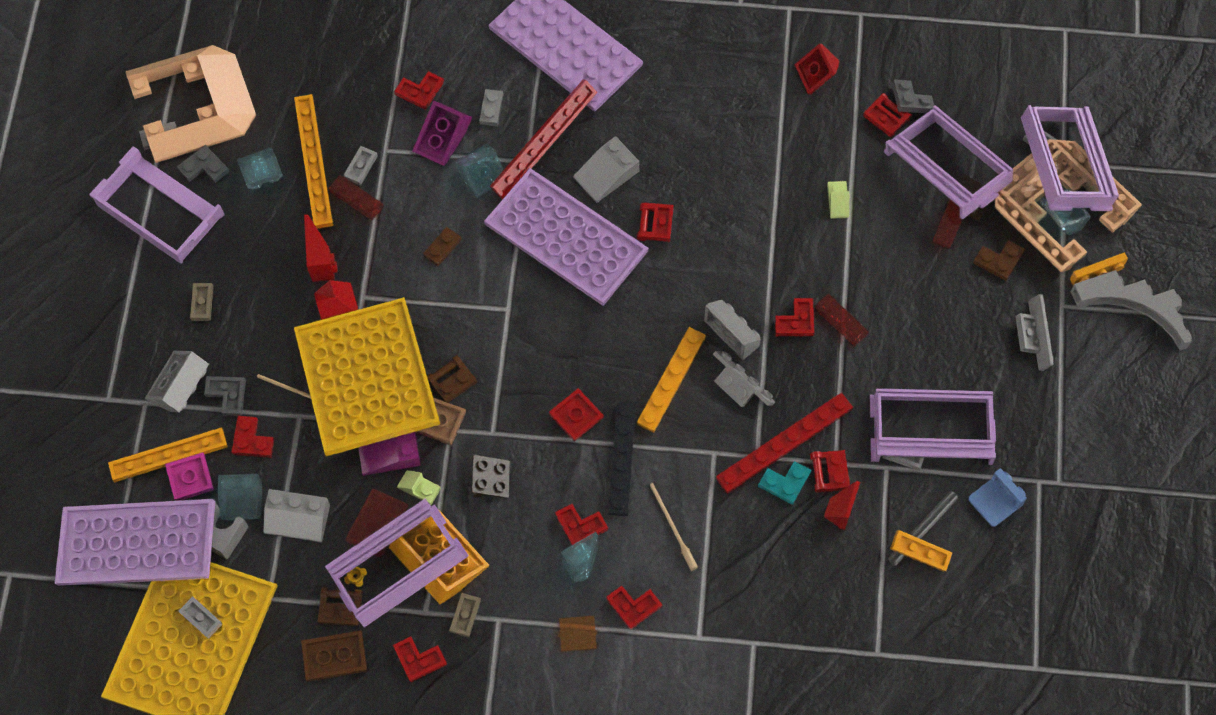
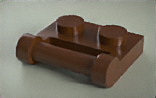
[427,355,477,403]
[318,587,362,627]

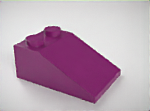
[412,101,472,166]
[359,432,421,476]

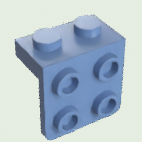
[969,468,1027,527]

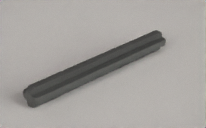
[888,491,958,566]

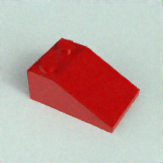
[304,215,338,282]

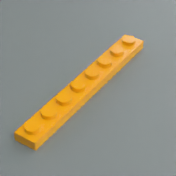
[294,94,333,229]

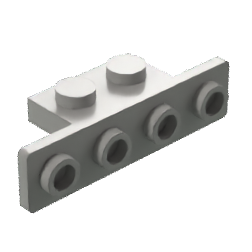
[1015,294,1054,371]
[713,351,775,407]

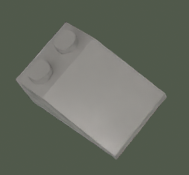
[573,136,639,203]

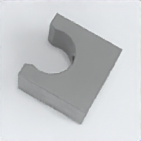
[211,503,249,560]

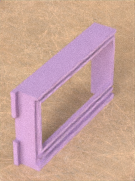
[884,105,1013,219]
[1021,105,1119,211]
[89,146,224,264]
[870,389,996,465]
[325,498,469,627]

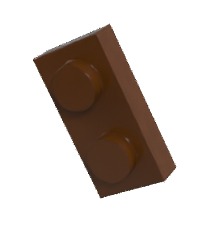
[423,227,462,266]

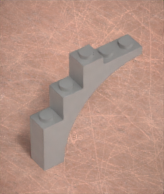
[1070,270,1192,350]

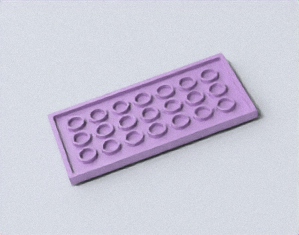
[489,0,643,112]
[484,168,648,306]
[55,499,215,586]

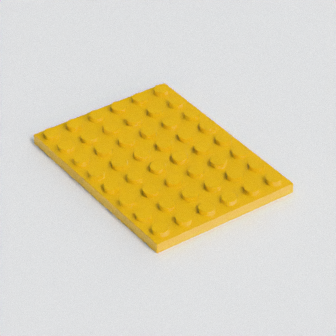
[294,297,440,456]
[101,562,277,715]

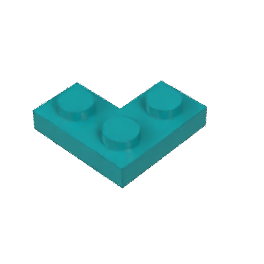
[758,461,812,505]

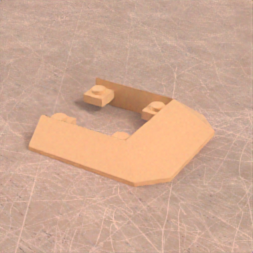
[126,45,256,163]
[995,139,1142,272]

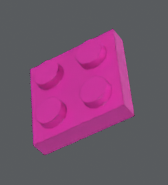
[165,453,214,501]

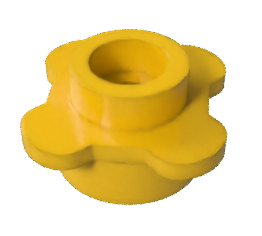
[344,567,367,587]

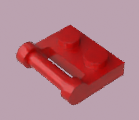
[863,93,912,137]
[637,203,674,242]
[810,450,850,492]

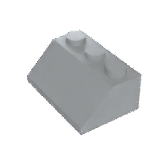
[704,300,761,360]
[145,351,209,413]
[263,489,330,542]

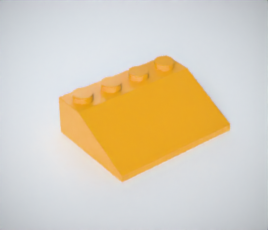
[389,509,489,604]

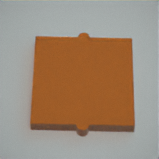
[558,616,598,652]

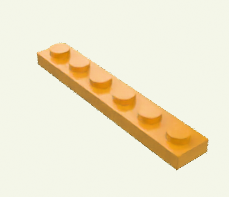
[637,327,706,433]
[108,427,228,483]

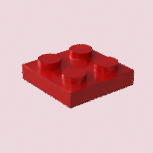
[549,388,604,442]

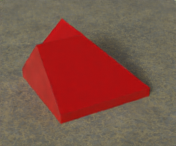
[795,43,840,95]
[314,280,358,320]
[824,481,860,530]

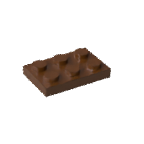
[301,630,367,682]

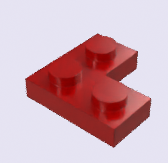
[394,71,444,110]
[775,298,814,336]
[232,416,274,458]
[555,504,608,548]
[606,586,662,630]
[393,637,447,683]

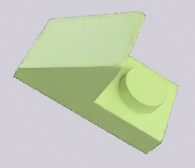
[827,181,850,219]
[397,470,441,505]

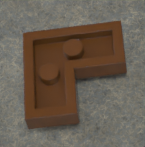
[973,240,1025,281]

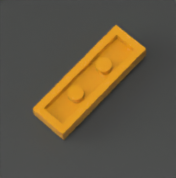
[1070,252,1128,285]
[890,530,952,572]

